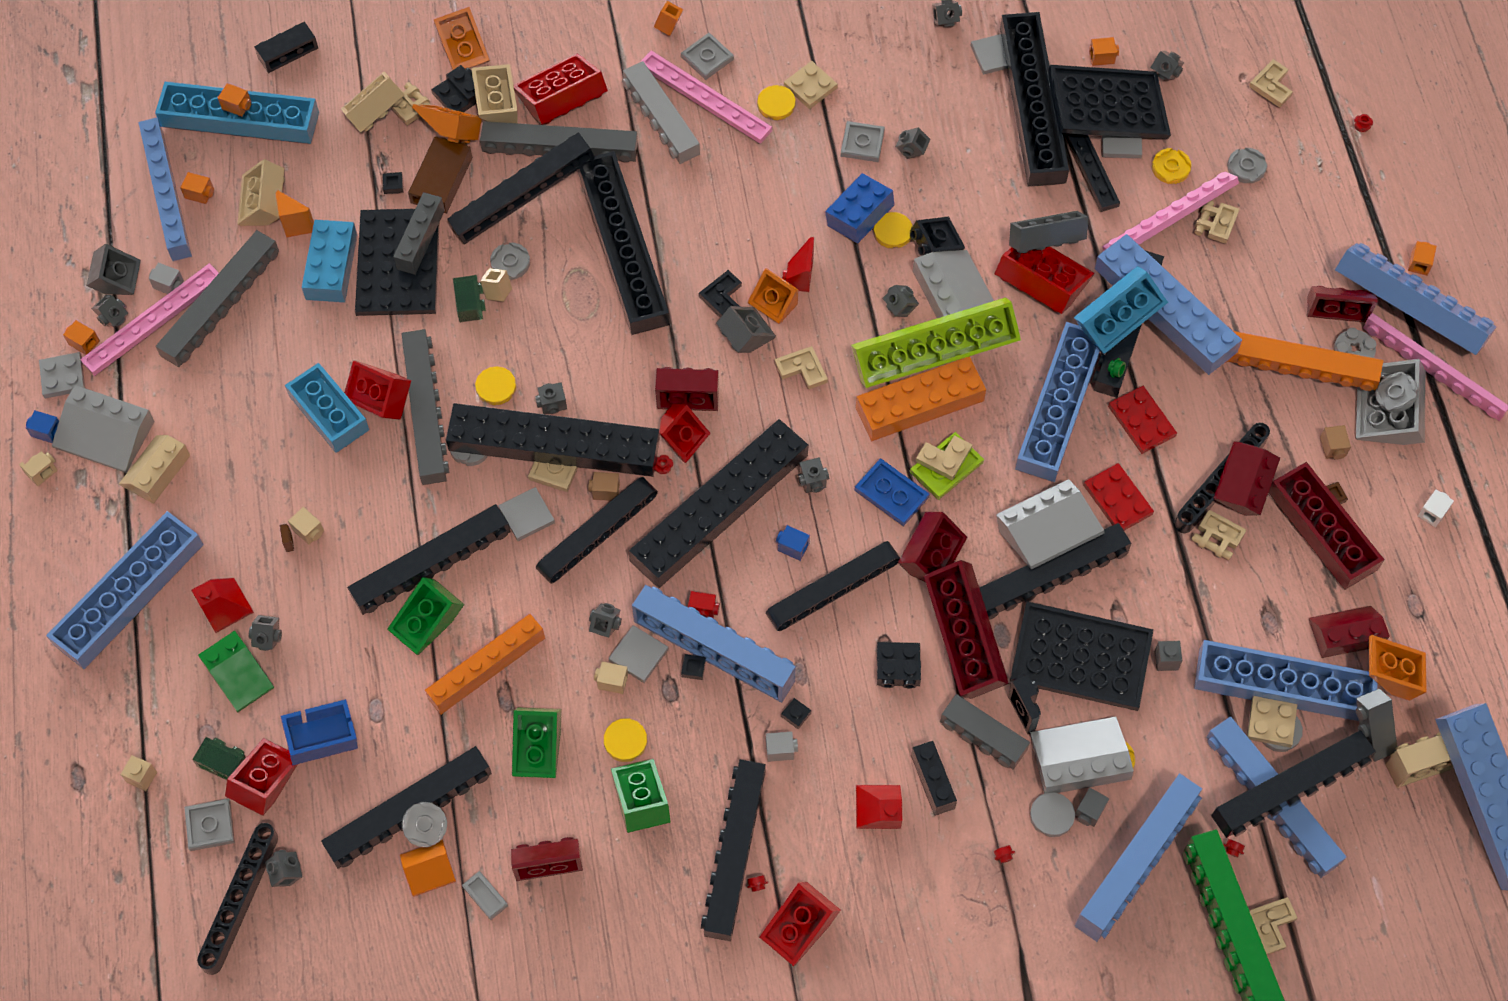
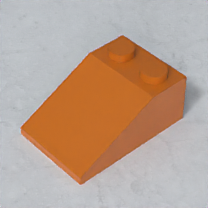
[434,7,490,70]
[412,104,482,143]
[1369,635,1427,701]

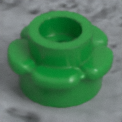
[1108,358,1126,378]

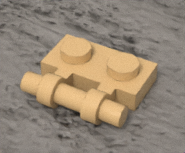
[390,82,431,125]
[1194,200,1239,244]
[1192,510,1246,560]

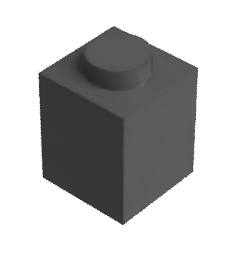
[1154,641,1183,671]
[1075,788,1110,827]

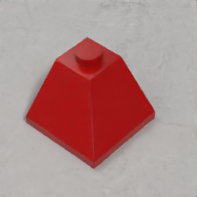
[782,237,814,292]
[660,404,711,463]
[191,578,254,633]
[856,785,903,829]

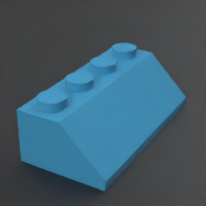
[1074,266,1168,354]

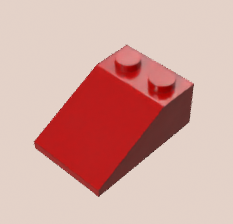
[344,360,412,420]
[225,738,298,816]
[759,882,841,966]

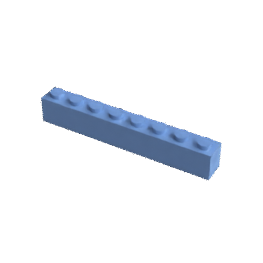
[138,118,192,261]
[1206,716,1346,878]

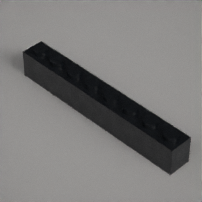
[447,132,595,245]
[1092,250,1164,398]
[347,504,511,615]
[979,523,1132,620]
[1211,730,1376,838]
[321,746,492,869]
[701,759,766,942]

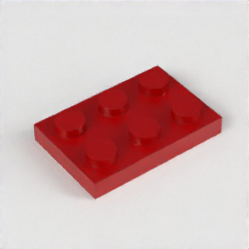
[1108,385,1177,454]
[1083,463,1154,531]

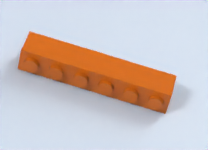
[425,614,545,715]

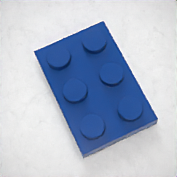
[854,458,930,527]

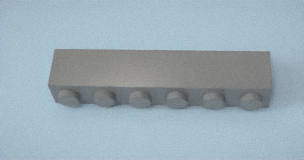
[622,61,700,164]

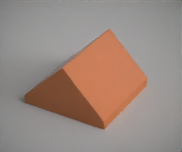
[276,190,314,238]
[747,268,798,324]
[400,840,456,897]

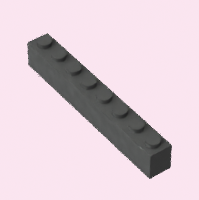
[480,121,638,162]
[155,230,279,367]
[401,329,450,485]

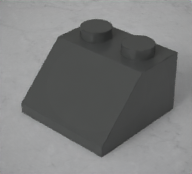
[86,244,141,295]
[716,306,776,353]

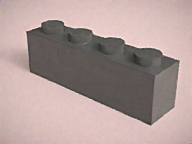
[393,192,445,274]
[1009,211,1089,253]
[940,694,1030,770]

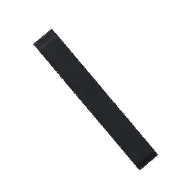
[1174,422,1270,533]
[536,477,658,584]
[766,541,900,631]
[197,823,278,975]

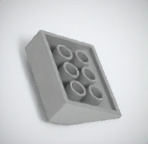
[913,250,994,318]
[1356,359,1426,445]
[52,385,155,473]
[996,479,1104,569]
[1030,717,1134,794]

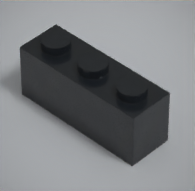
[254,21,318,73]
[911,741,957,816]

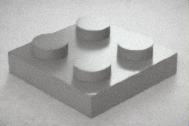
[39,352,85,399]

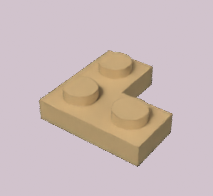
[1249,59,1293,108]
[774,346,828,389]
[916,435,972,480]
[1249,897,1297,955]

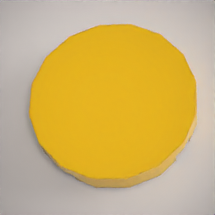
[757,85,796,120]
[1152,148,1191,184]
[874,212,912,249]
[475,366,516,405]
[604,718,647,762]

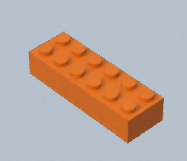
[856,356,986,442]

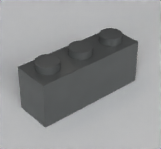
[1356,689,1397,762]

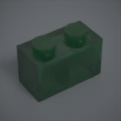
[453,275,486,323]
[192,737,246,780]

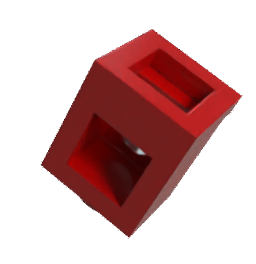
[688,591,720,619]

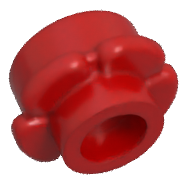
[1354,114,1373,132]
[655,455,673,474]
[1223,839,1245,858]
[994,845,1015,864]
[747,875,768,892]

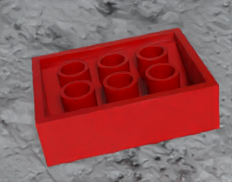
[513,53,608,125]
[994,246,1095,314]

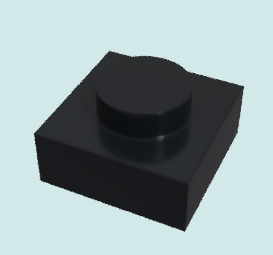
[383,172,404,194]
[681,654,706,680]
[781,698,812,729]

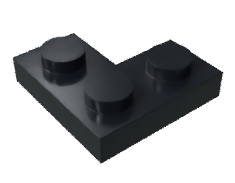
[699,270,742,318]

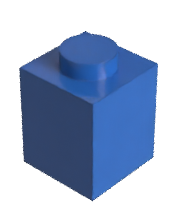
[25,410,59,443]
[776,525,810,561]

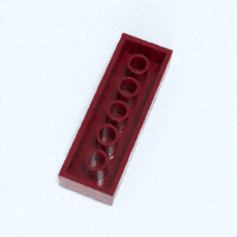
[1269,461,1385,590]
[924,560,1009,699]

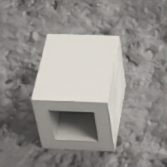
[1418,490,1454,528]

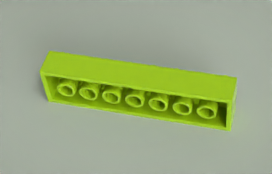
[851,297,1021,388]

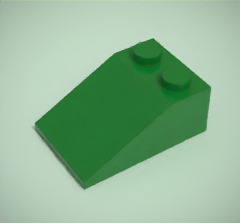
[387,578,465,655]
[198,631,274,713]
[512,707,562,778]
[611,759,671,833]

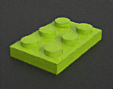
[910,432,984,500]

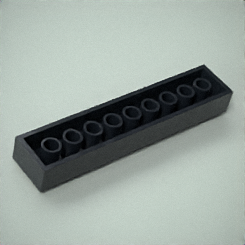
[1000,12,1069,186]
[578,151,670,335]
[446,403,660,477]
[629,419,809,588]

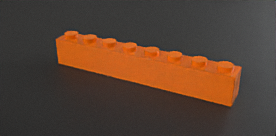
[1225,331,1384,391]

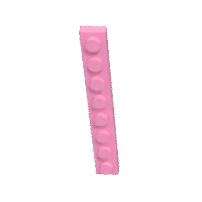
[641,51,772,144]
[1102,172,1239,251]
[80,263,219,376]
[1363,313,1508,422]

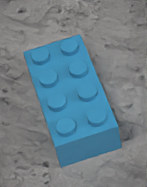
[301,220,358,303]
[285,363,369,453]

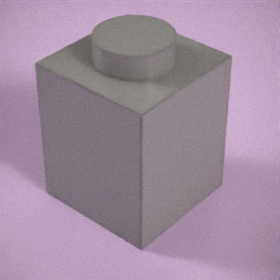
[149,262,184,294]
[766,732,798,762]

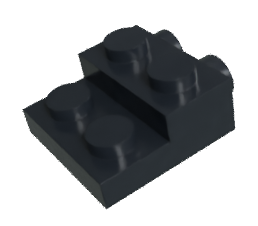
[431,65,477,112]
[910,216,965,256]
[877,642,921,689]
[1008,674,1041,735]

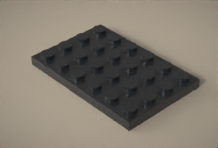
[1048,65,1171,139]
[355,209,440,316]
[1010,601,1154,711]

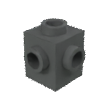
[932,0,962,27]
[1150,51,1184,81]
[895,127,931,159]
[883,285,919,317]
[91,295,128,327]
[535,382,567,414]
[798,457,829,493]
[589,603,622,638]
[249,615,282,651]
[265,850,303,887]

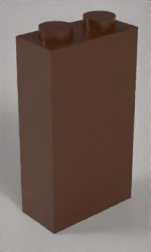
[408,137,473,214]

